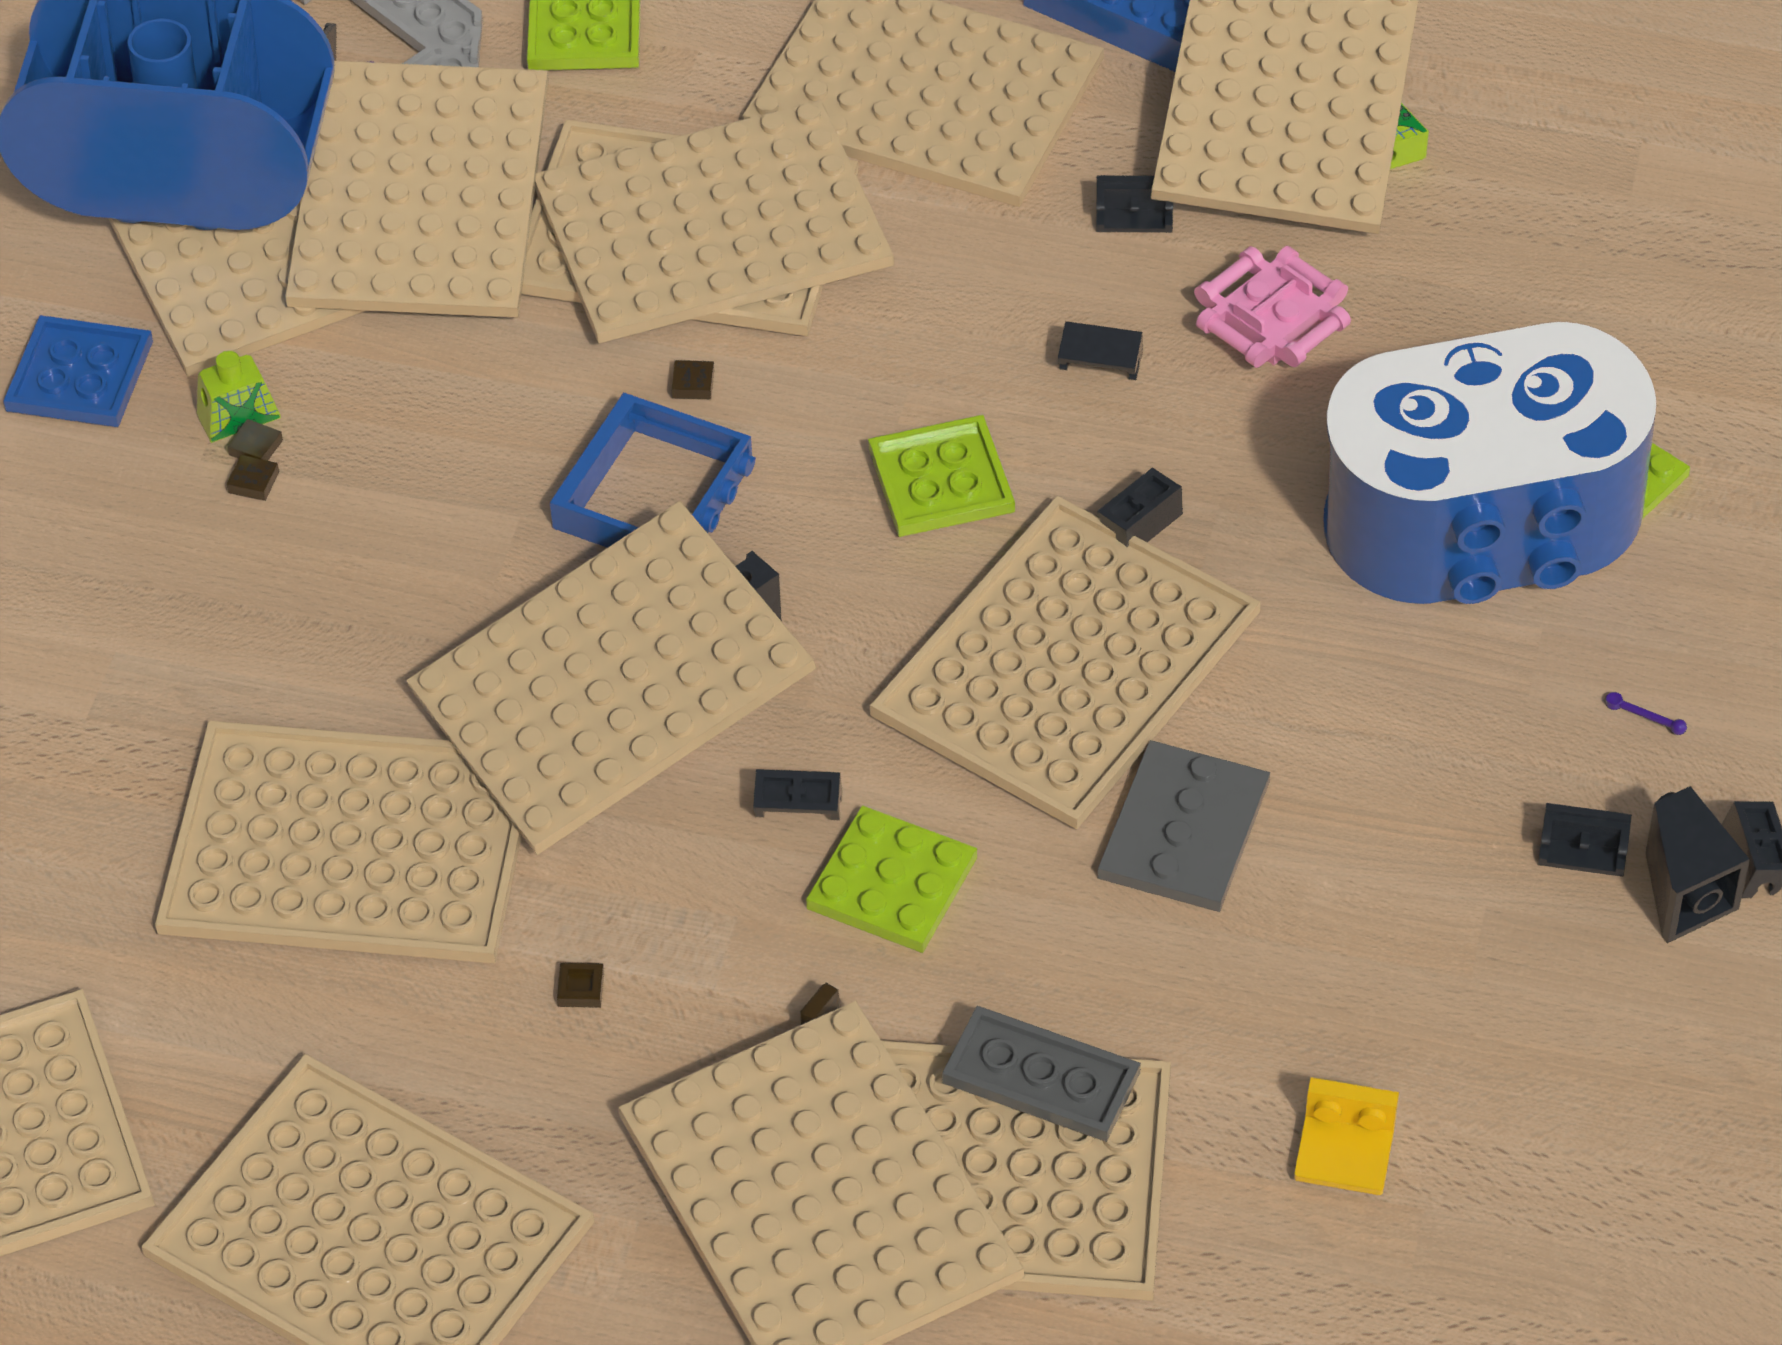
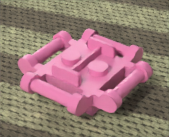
[1194,246,1351,368]

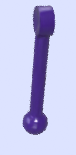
[1606,692,1687,735]

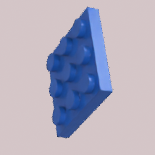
[4,315,153,427]

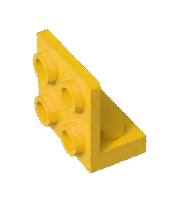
[1294,1077,1399,1195]

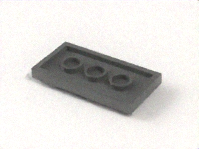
[942,1005,1141,1142]

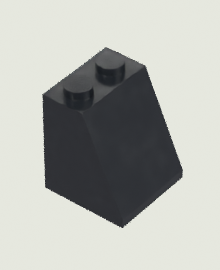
[1645,786,1750,943]

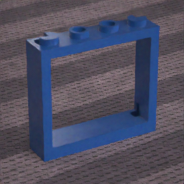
[550,392,756,548]

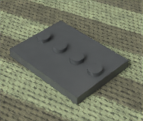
[1098,740,1270,912]

